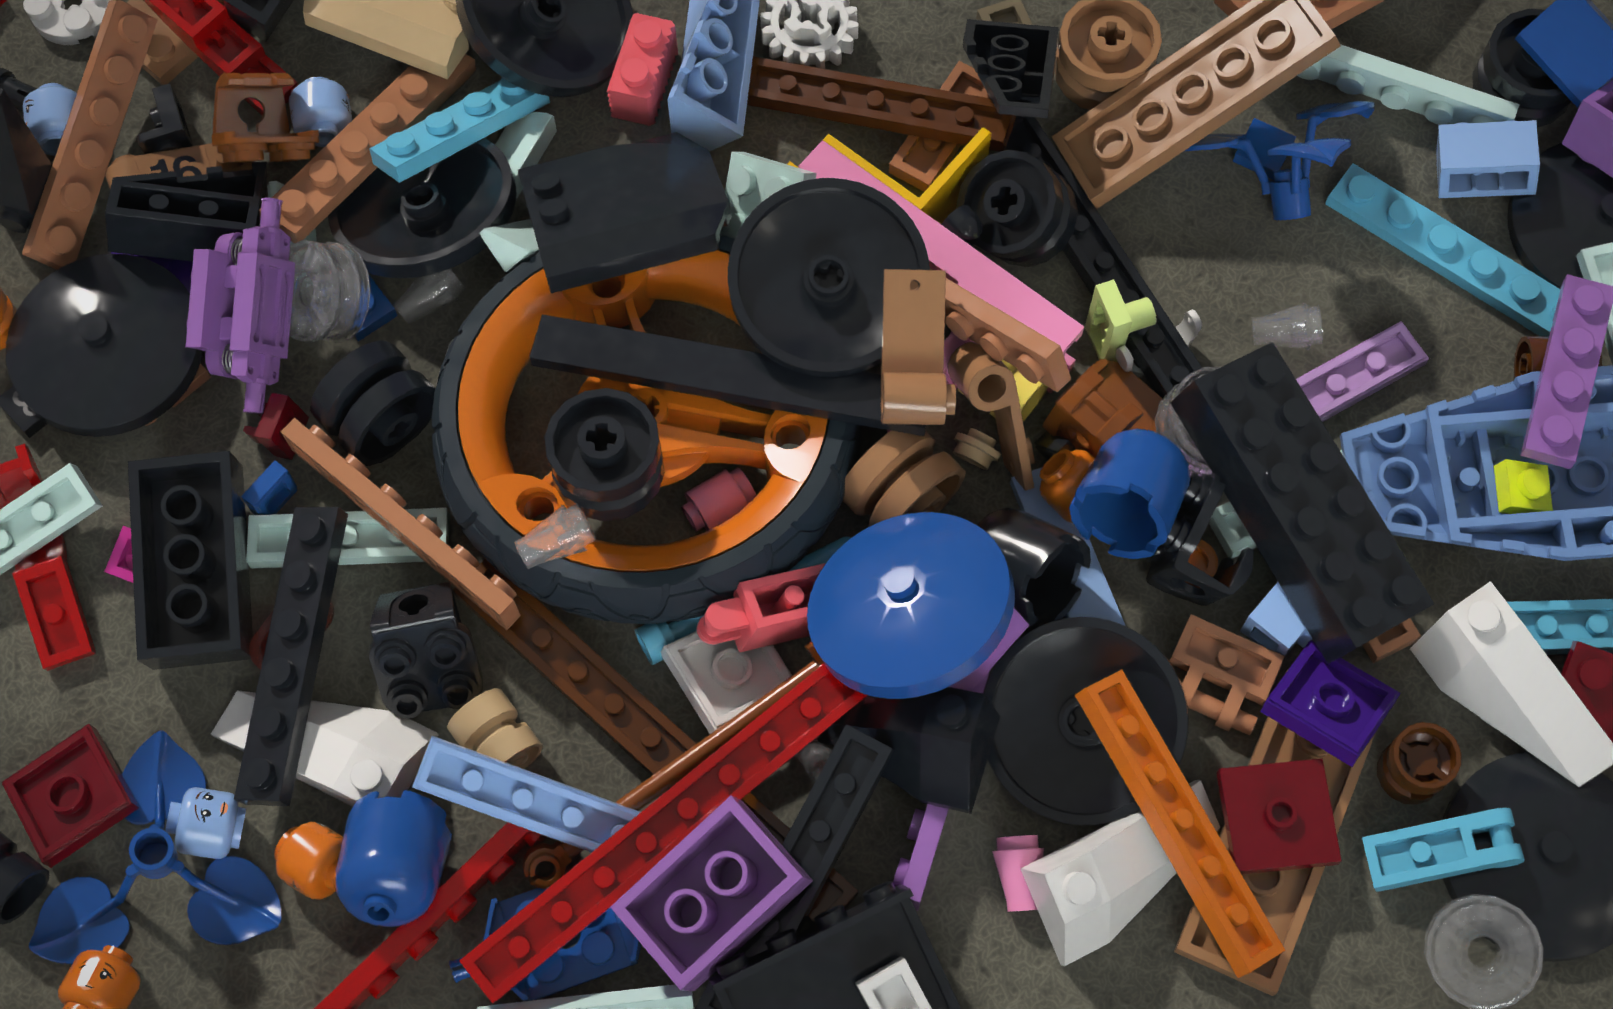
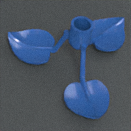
[1183,101,1375,220]
[29,730,282,965]

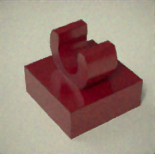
[243,393,309,460]

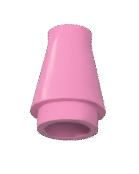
[992,835,1044,912]

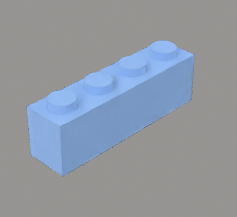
[667,0,760,151]

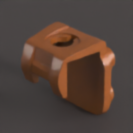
[211,73,319,163]
[1042,359,1170,458]

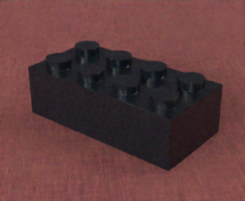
[128,451,254,670]

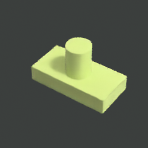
[1085,279,1156,362]

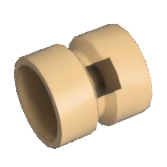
[447,688,543,769]

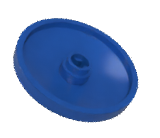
[807,512,1015,699]

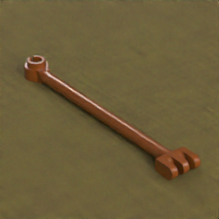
[522,640,823,889]

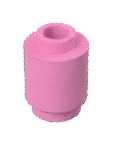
[681,468,757,532]

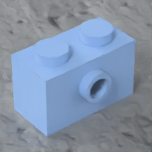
[1436,120,1540,198]

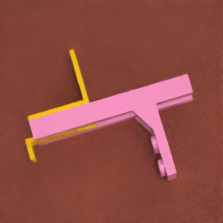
[787,127,1084,433]

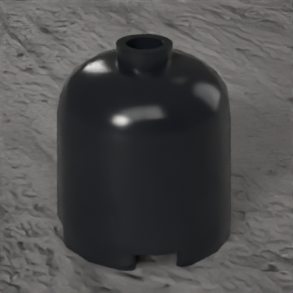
[977,508,1091,629]

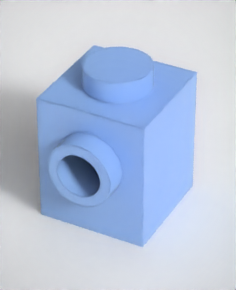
[1240,582,1312,656]

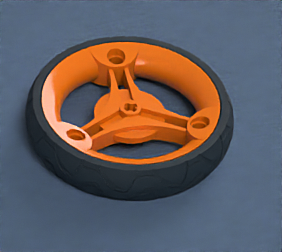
[432,234,862,624]

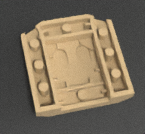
[303,0,469,79]

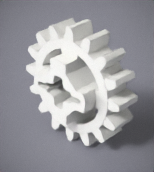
[760,0,859,69]

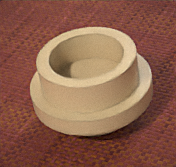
[953,428,1001,470]

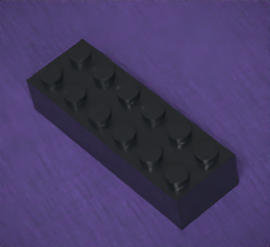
[1170,342,1434,664]

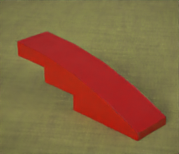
[143,0,298,116]

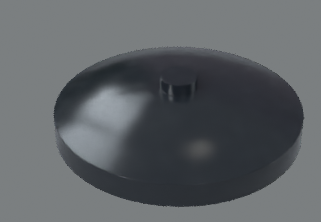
[455,0,633,97]
[328,138,517,278]
[1507,143,1613,289]
[728,178,930,377]
[6,254,203,437]
[983,617,1189,825]
[1442,752,1613,962]

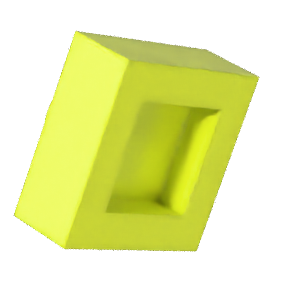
[1494,459,1553,514]

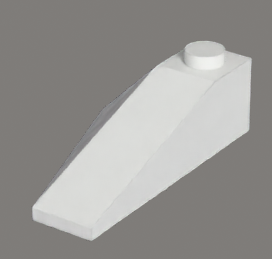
[1410,581,1613,787]
[211,690,439,807]
[1020,780,1220,966]

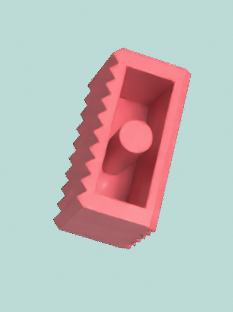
[606,13,678,126]

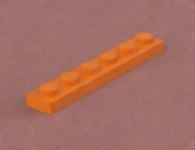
[1075,670,1286,978]

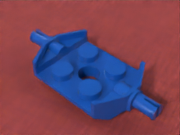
[449,888,642,1002]

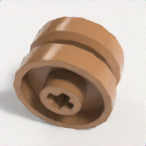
[1055,0,1162,110]
[843,431,966,527]

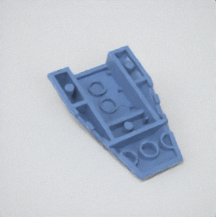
[1340,365,1613,561]

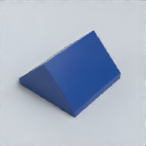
[1515,0,1613,108]

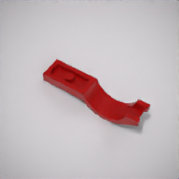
[0,443,96,671]

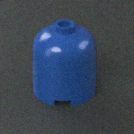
[1069,428,1190,559]
[336,790,452,927]

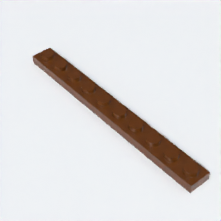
[453,559,859,926]

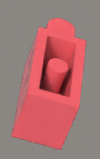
[696,563,826,653]

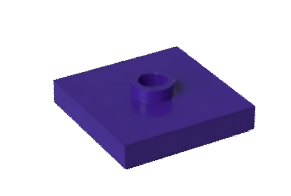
[1260,640,1401,767]

